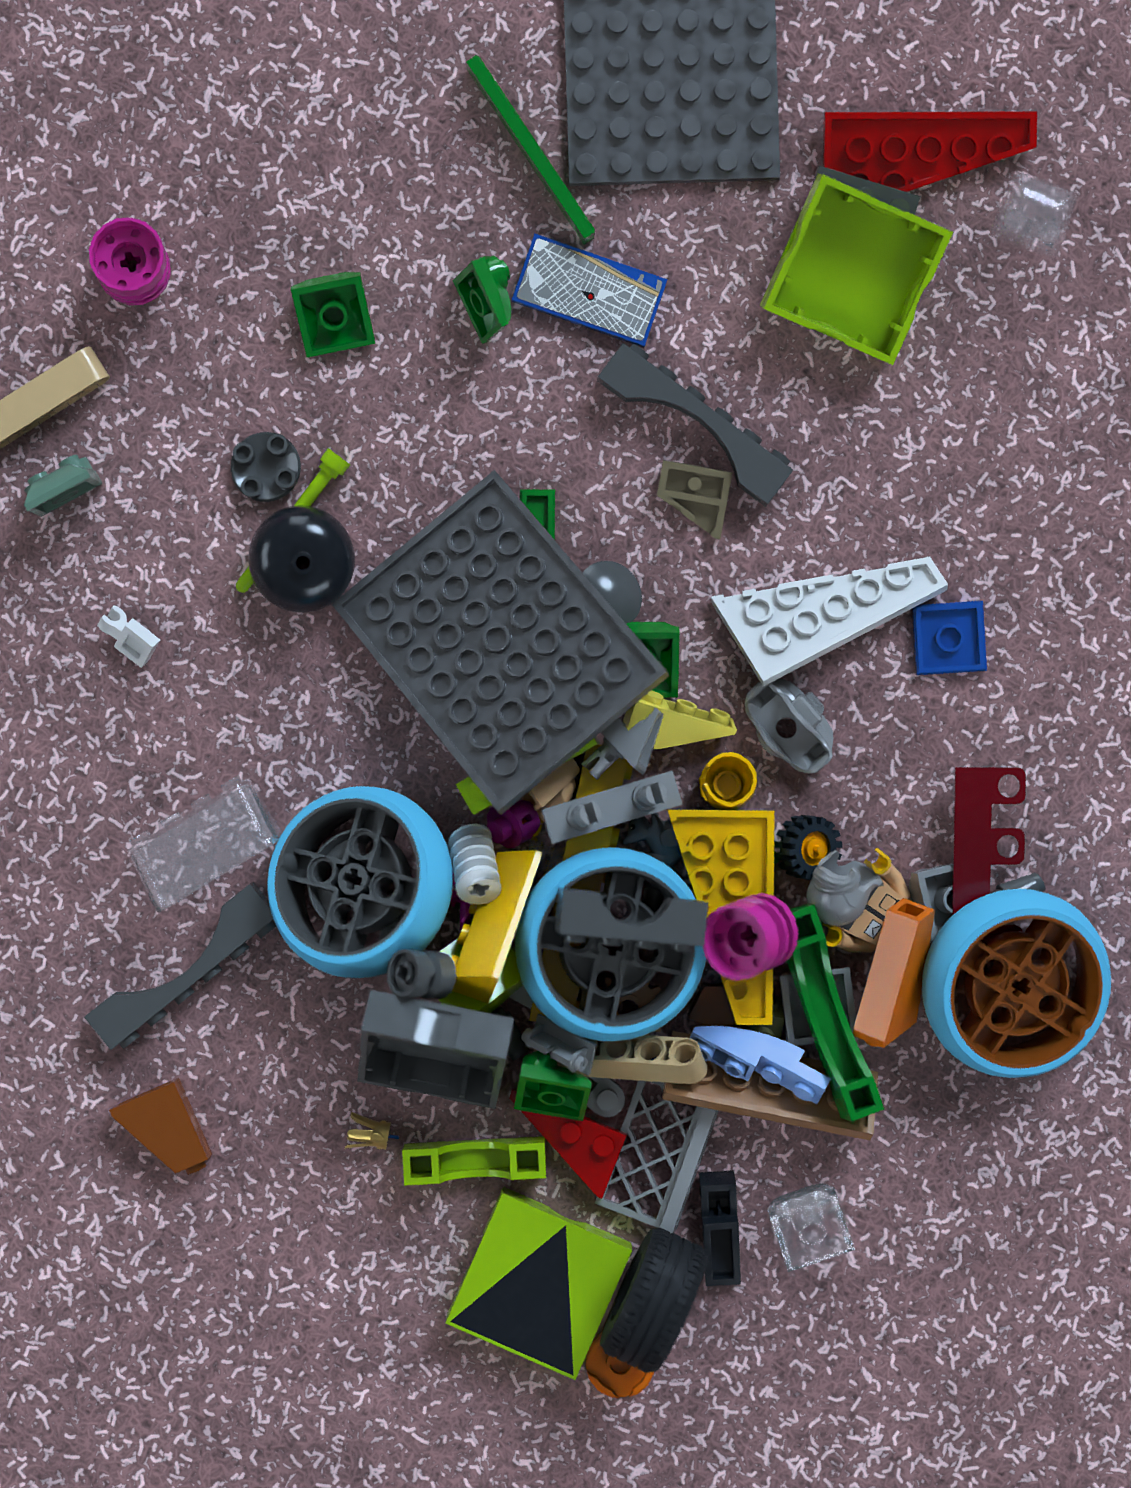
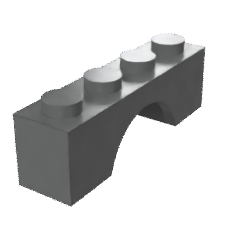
[554,888,708,952]

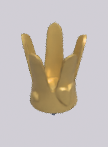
[345,1112,399,1150]

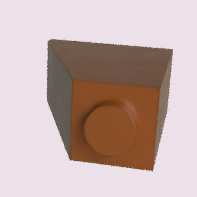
[109,1077,212,1175]

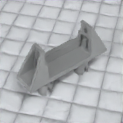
[581,707,664,780]
[541,771,683,844]

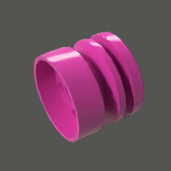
[89,217,171,306]
[702,893,798,981]

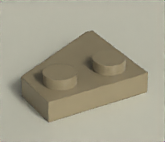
[657,460,733,539]

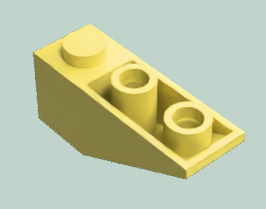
[623,690,737,750]

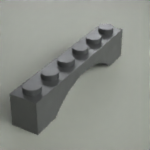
[597,343,793,507]
[84,882,276,1050]

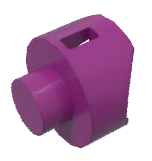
[486,799,540,849]

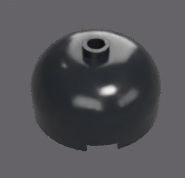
[248,505,355,613]

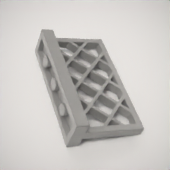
[595,1081,719,1234]

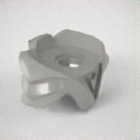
[745,679,834,774]

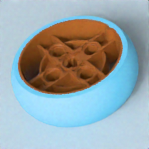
[922,889,1111,1078]

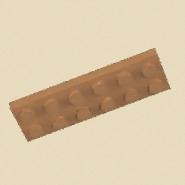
[662,1031,878,1141]

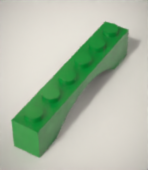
[786,904,884,1122]

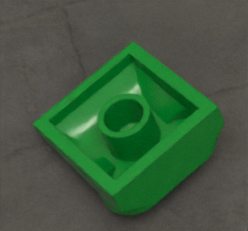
[453,256,511,344]
[291,272,376,358]
[626,622,680,698]
[514,1051,592,1121]

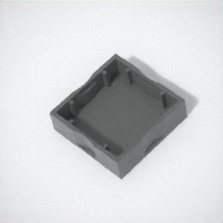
[357,990,514,1109]

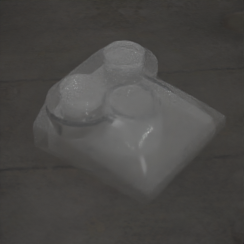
[988,169,1079,260]
[767,1183,855,1272]

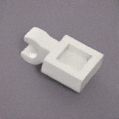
[97,606,160,668]

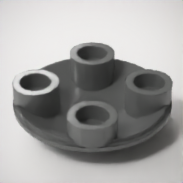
[231,432,301,502]
[582,561,642,623]

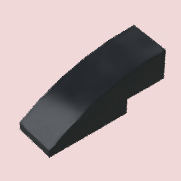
[699,1170,741,1286]

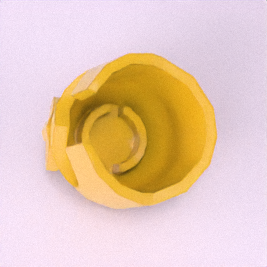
[698,752,757,810]

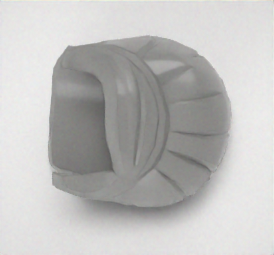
[806,850,884,926]

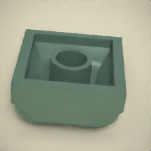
[24,454,103,517]

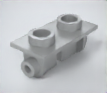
[522,1013,597,1076]

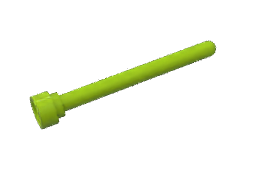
[236,448,350,593]

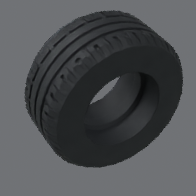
[600,1228,708,1373]

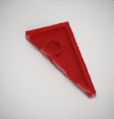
[509,1088,627,1199]

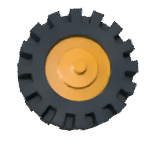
[774,815,843,880]

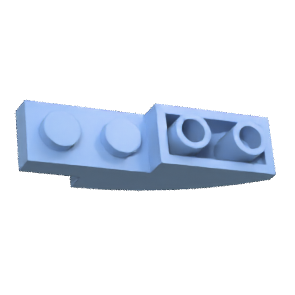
[690,1026,831,1105]

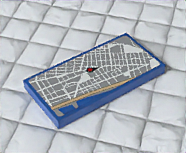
[512,234,668,348]

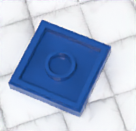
[912,601,987,675]

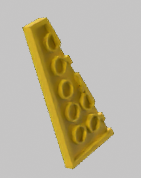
[667,809,775,1025]

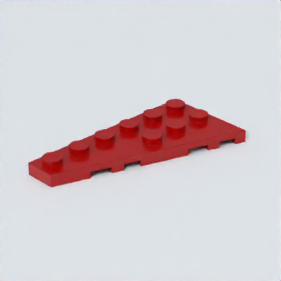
[823,111,1037,192]

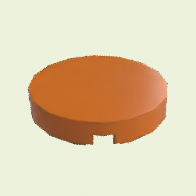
[585,1331,654,1398]

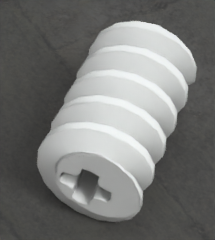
[448,824,502,905]

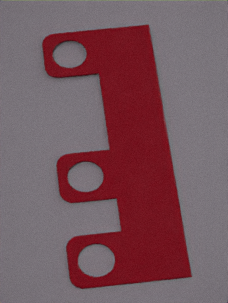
[953,767,1026,962]

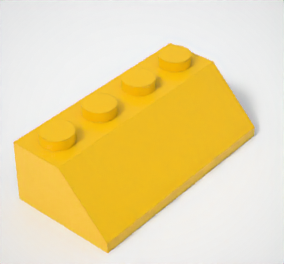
[451,850,543,1004]

